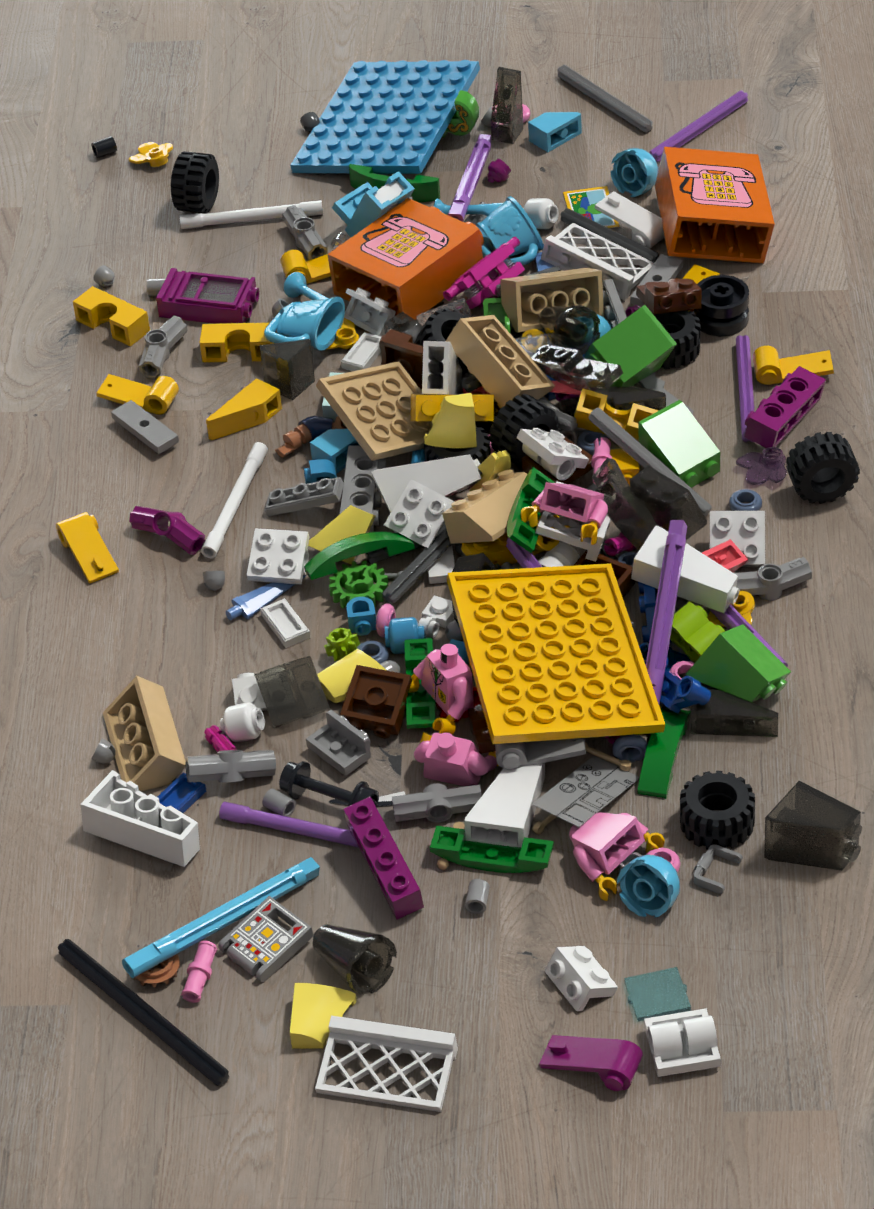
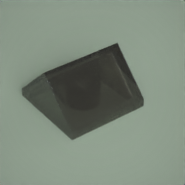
[259,339,315,401]

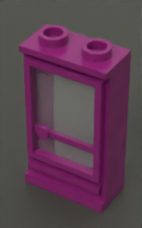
[156,268,260,324]

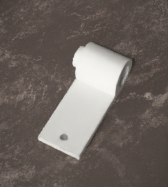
[595,191,665,249]

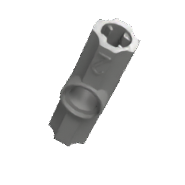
[282,205,328,260]
[185,750,276,782]
[392,783,482,823]

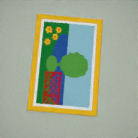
[563,186,620,228]

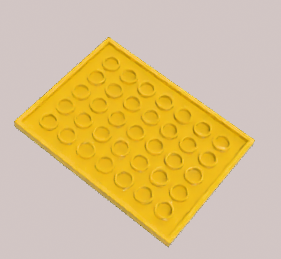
[447,563,665,744]

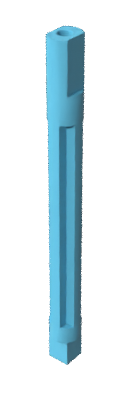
[122,857,320,978]

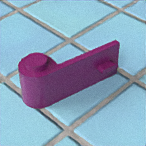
[539,1035,643,1091]

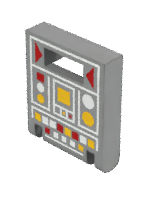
[218,896,314,982]

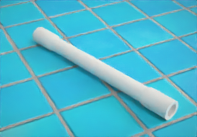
[180,200,323,229]
[201,442,268,558]

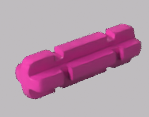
[204,725,236,752]

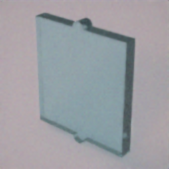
[624,967,691,1022]

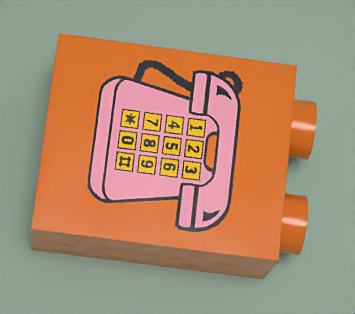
[655,147,775,263]
[327,198,484,327]

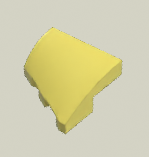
[424,393,477,448]
[469,450,511,492]
[308,505,376,565]
[314,649,386,703]
[290,983,356,1049]

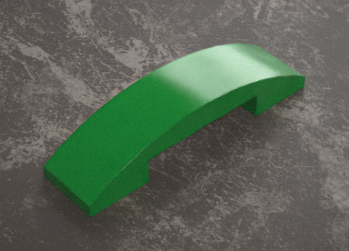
[349,164,440,203]
[507,467,555,553]
[304,532,415,580]
[404,638,436,729]
[637,707,691,798]
[430,826,554,873]

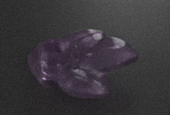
[736,447,787,485]

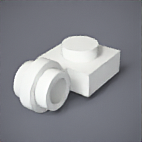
[418,595,456,638]

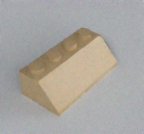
[500,268,604,332]
[446,315,555,408]
[442,470,527,543]
[103,675,186,791]

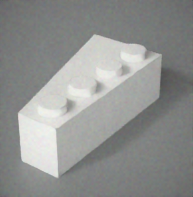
[81,770,200,867]

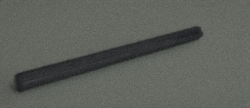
[58,939,229,1086]

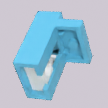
[332,171,415,237]

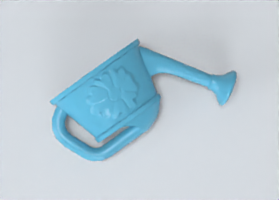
[434,196,544,269]
[264,272,345,351]

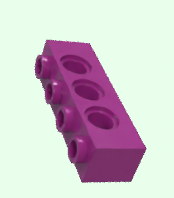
[744,366,826,451]
[343,796,424,920]

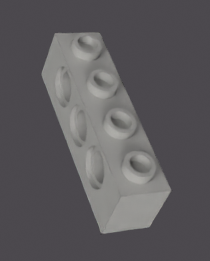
[340,446,386,532]

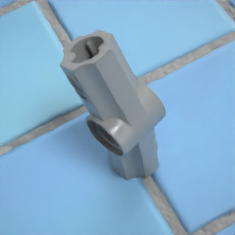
[139,316,188,378]
[734,557,812,601]

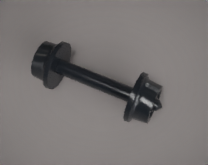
[279,761,379,808]

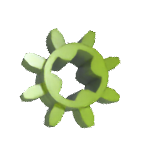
[324,628,360,662]

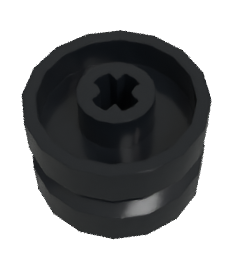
[694,275,749,337]

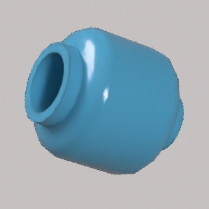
[385,617,425,654]

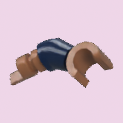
[275,416,348,458]

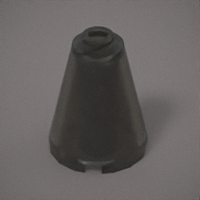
[539,305,600,356]
[313,924,397,995]

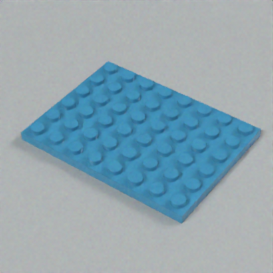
[290,60,480,174]

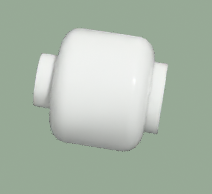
[523,198,559,229]
[220,702,265,743]

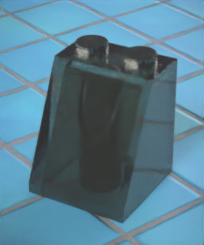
[630,466,707,540]
[764,781,862,871]

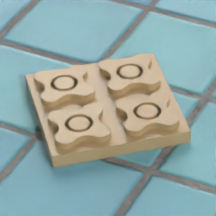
[316,361,433,461]

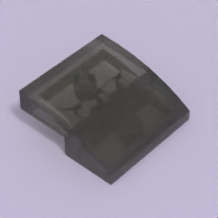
[254,656,330,728]

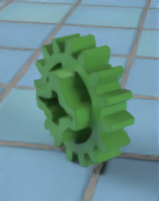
[329,561,389,608]

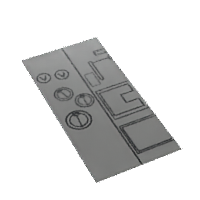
[532,756,640,827]

